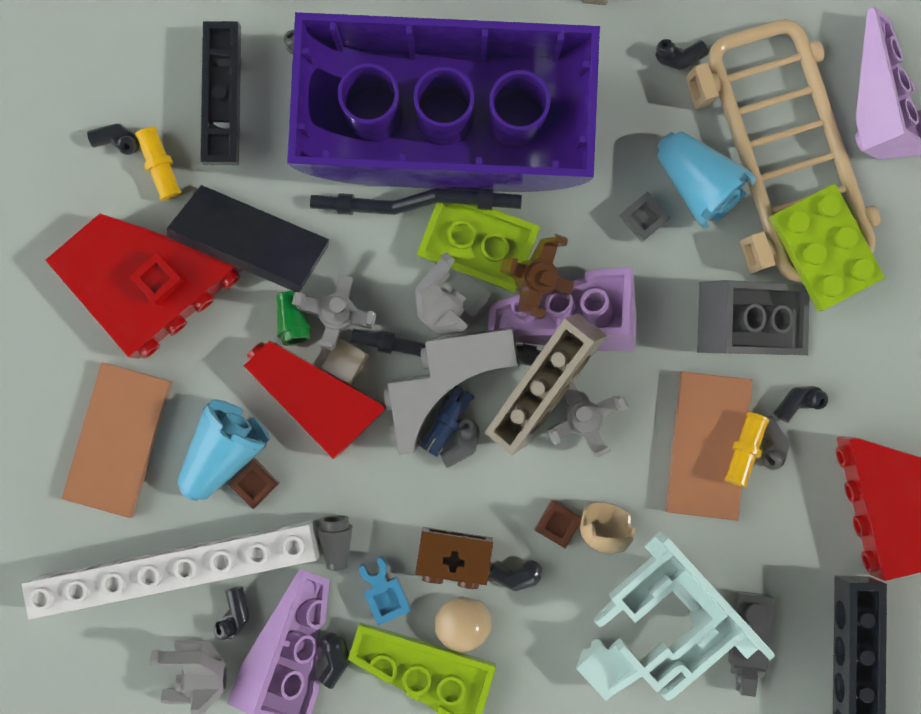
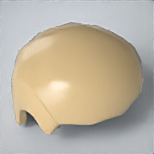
[580,502,636,555]
[435,596,492,652]

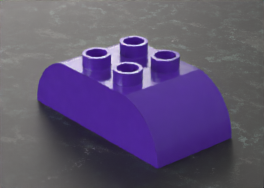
[287,12,600,192]

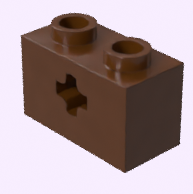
[415,527,493,589]

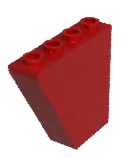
[45,213,243,359]
[835,436,921,581]

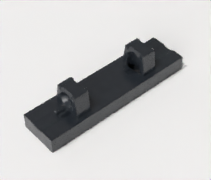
[200,21,241,165]

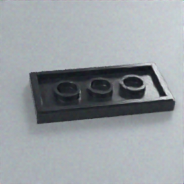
[167,185,329,293]

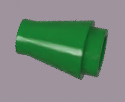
[276,291,312,346]

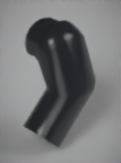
[655,39,709,70]
[87,123,140,155]
[773,386,828,423]
[488,560,542,591]
[214,586,249,640]
[319,632,350,689]

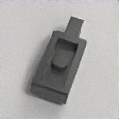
[728,591,775,697]

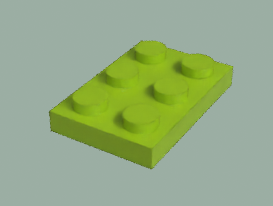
[768,183,885,312]
[416,203,541,294]

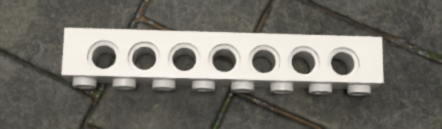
[21,520,322,620]

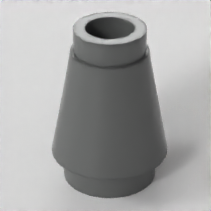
[317,515,353,571]

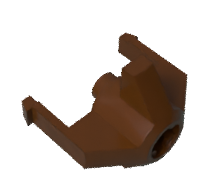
[500,233,575,319]

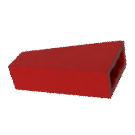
[243,341,387,459]

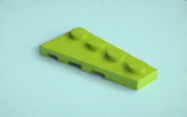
[348,622,496,714]

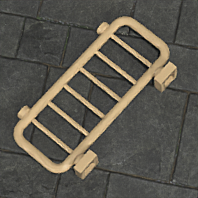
[685,19,881,283]

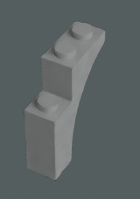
[384,327,519,455]

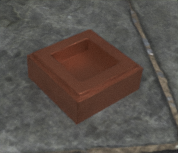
[228,458,280,509]
[534,499,582,549]

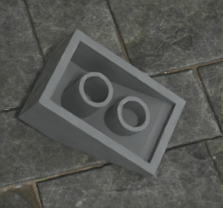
[697,280,810,355]

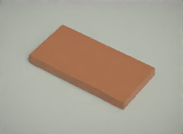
[61,362,173,518]
[665,371,753,521]

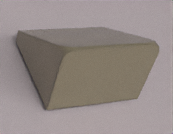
[321,337,369,385]

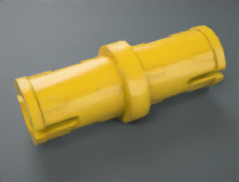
[135,126,182,201]
[724,412,769,488]

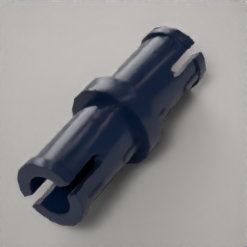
[418,385,475,457]

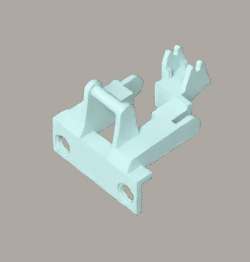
[576,531,775,701]

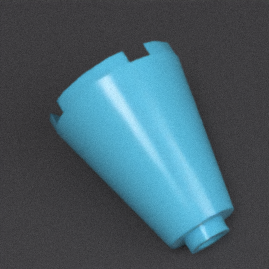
[657,131,757,229]
[177,399,270,501]

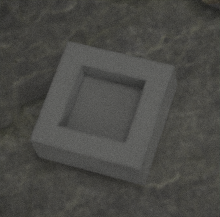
[619,191,671,243]

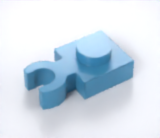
[359,556,411,626]

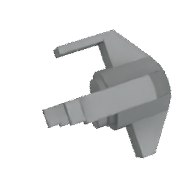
[415,253,494,335]
[292,275,377,351]
[547,382,629,457]
[150,641,227,714]

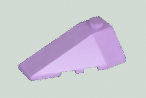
[855,7,921,160]
[487,268,636,351]
[227,569,329,714]

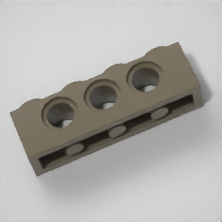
[484,313,607,455]

